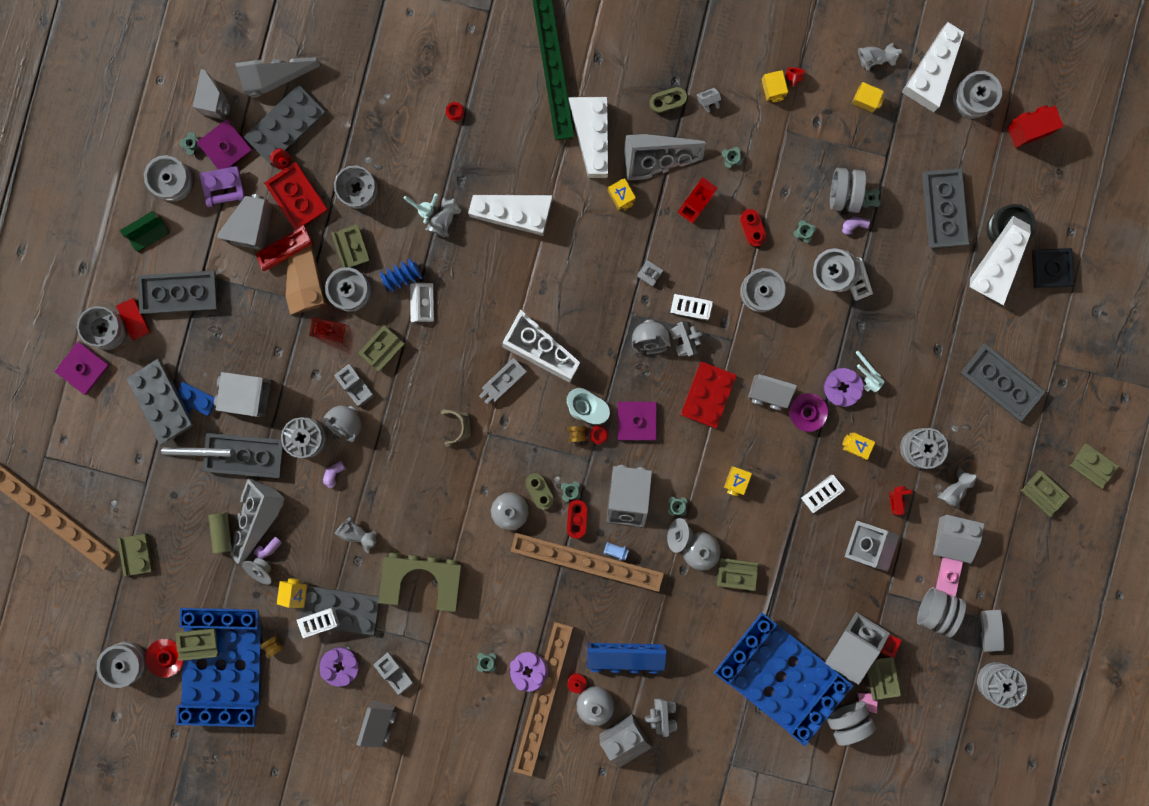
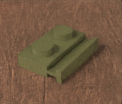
[331,224,371,268]
[358,325,405,372]
[1069,444,1119,489]
[1020,470,1070,517]
[117,533,153,576]
[716,558,759,591]
[175,628,219,661]
[867,657,901,700]

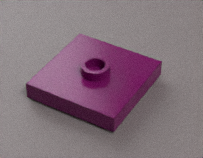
[197,119,252,169]
[54,341,110,395]
[618,402,656,440]

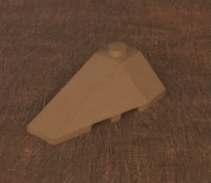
[286,244,328,315]

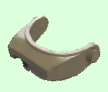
[441,409,471,446]

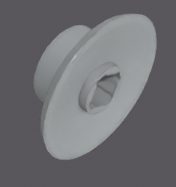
[667,518,693,553]
[242,558,272,585]

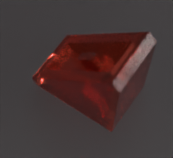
[309,317,346,343]

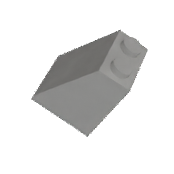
[217,194,273,250]
[214,372,271,417]
[606,465,652,527]
[825,612,890,685]
[599,714,652,768]

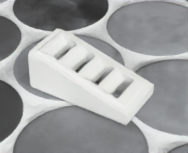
[850,257,873,301]
[670,294,713,321]
[801,475,845,513]
[297,607,340,638]

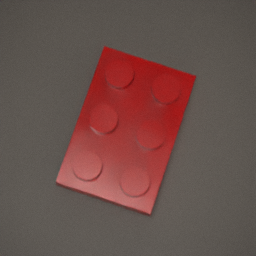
[264,162,328,230]
[680,361,736,428]

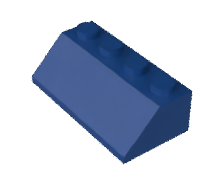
[587,643,666,673]

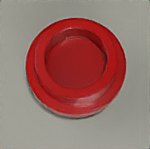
[445,102,465,121]
[589,425,609,444]

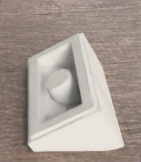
[410,283,434,322]

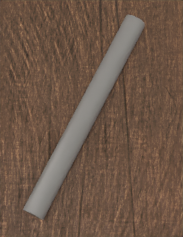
[161,447,234,457]

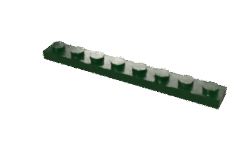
[532,0,574,141]

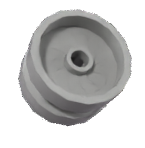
[953,71,1002,119]
[144,155,193,202]
[830,167,866,213]
[813,248,861,292]
[325,267,371,312]
[740,268,785,313]
[96,641,147,688]
[826,701,877,746]

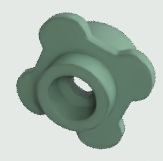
[179,132,201,155]
[722,147,743,168]
[862,188,881,208]
[794,220,816,243]
[561,481,581,502]
[668,497,687,516]
[477,653,496,672]

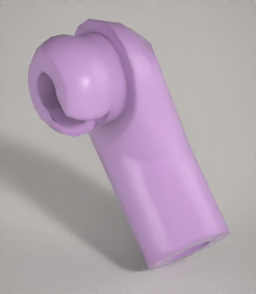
[842,217,870,235]
[323,461,346,488]
[254,537,282,559]

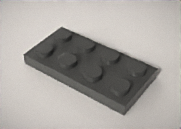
[244,85,326,166]
[922,168,969,249]
[137,271,218,314]
[960,344,1045,422]
[127,359,194,445]
[203,433,284,478]
[299,585,380,635]

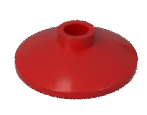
[145,639,184,678]

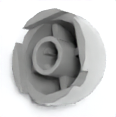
[632,320,671,354]
[322,405,362,442]
[491,492,529,531]
[682,532,721,571]
[576,686,614,726]

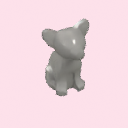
[858,43,902,71]
[425,198,461,237]
[938,468,977,510]
[335,516,377,553]

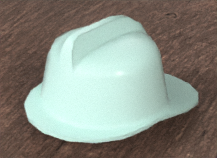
[567,388,610,424]

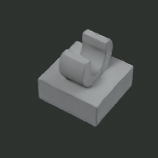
[697,88,721,112]
[636,260,663,287]

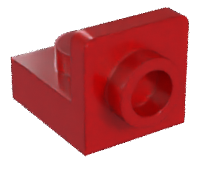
[889,486,913,515]

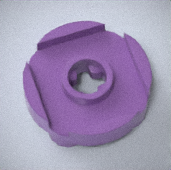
[824,368,863,407]
[320,647,359,686]
[510,652,548,691]

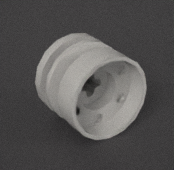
[334,165,378,209]
[77,306,127,350]
[281,417,327,458]
[900,428,948,469]
[917,587,966,638]
[977,662,1027,708]

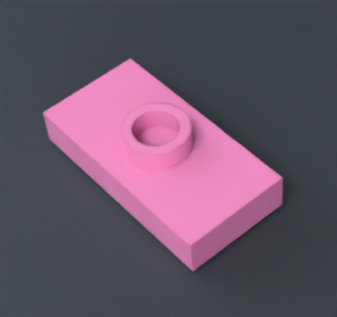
[936,557,963,597]

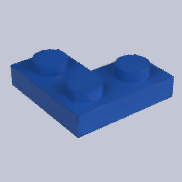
[177,382,215,416]

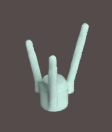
[404,193,438,224]
[856,351,885,392]

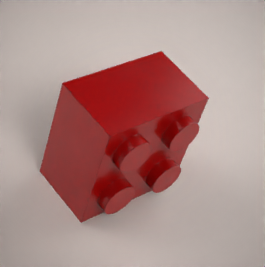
[1007,105,1064,148]

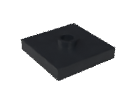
[1032,248,1074,289]

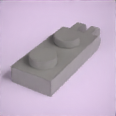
[479,358,527,404]

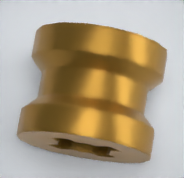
[567,426,587,442]
[259,635,284,659]

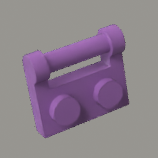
[199,166,245,207]

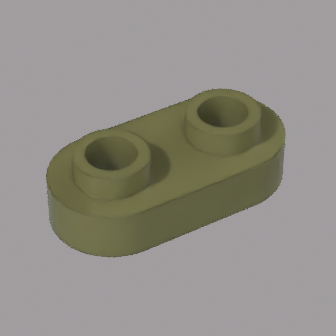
[649,87,687,114]
[525,473,554,509]

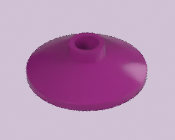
[789,393,828,432]

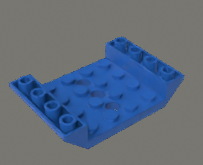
[177,608,262,727]
[713,612,853,746]

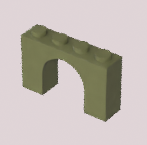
[379,552,462,612]

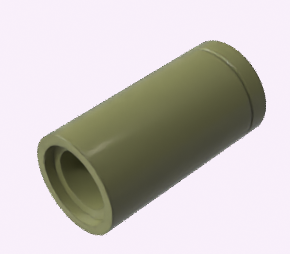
[208,512,232,553]

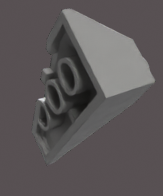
[235,57,320,97]
[624,134,706,180]
[230,479,284,565]

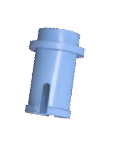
[604,542,629,561]

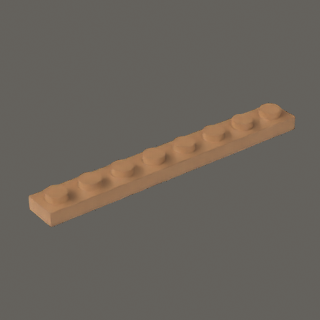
[0,463,117,570]
[510,533,664,592]
[513,621,573,777]

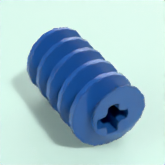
[380,258,423,293]

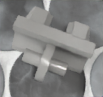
[670,321,704,356]
[645,698,677,737]

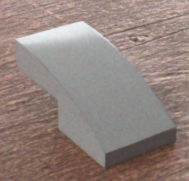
[334,364,374,408]
[980,610,1004,652]
[373,652,415,695]

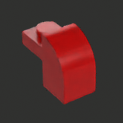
[677,177,718,224]

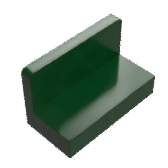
[119,211,169,252]

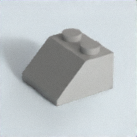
[193,69,230,120]
[748,374,797,411]
[933,515,984,564]
[844,521,900,572]
[357,700,397,747]

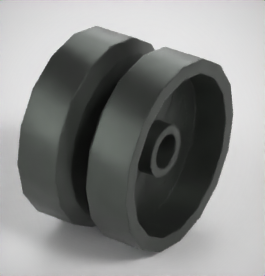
[986,204,1036,244]

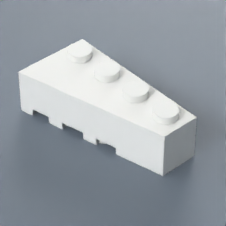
[902,22,964,112]
[568,97,608,178]
[468,195,553,236]
[970,216,1031,305]
[502,310,580,383]

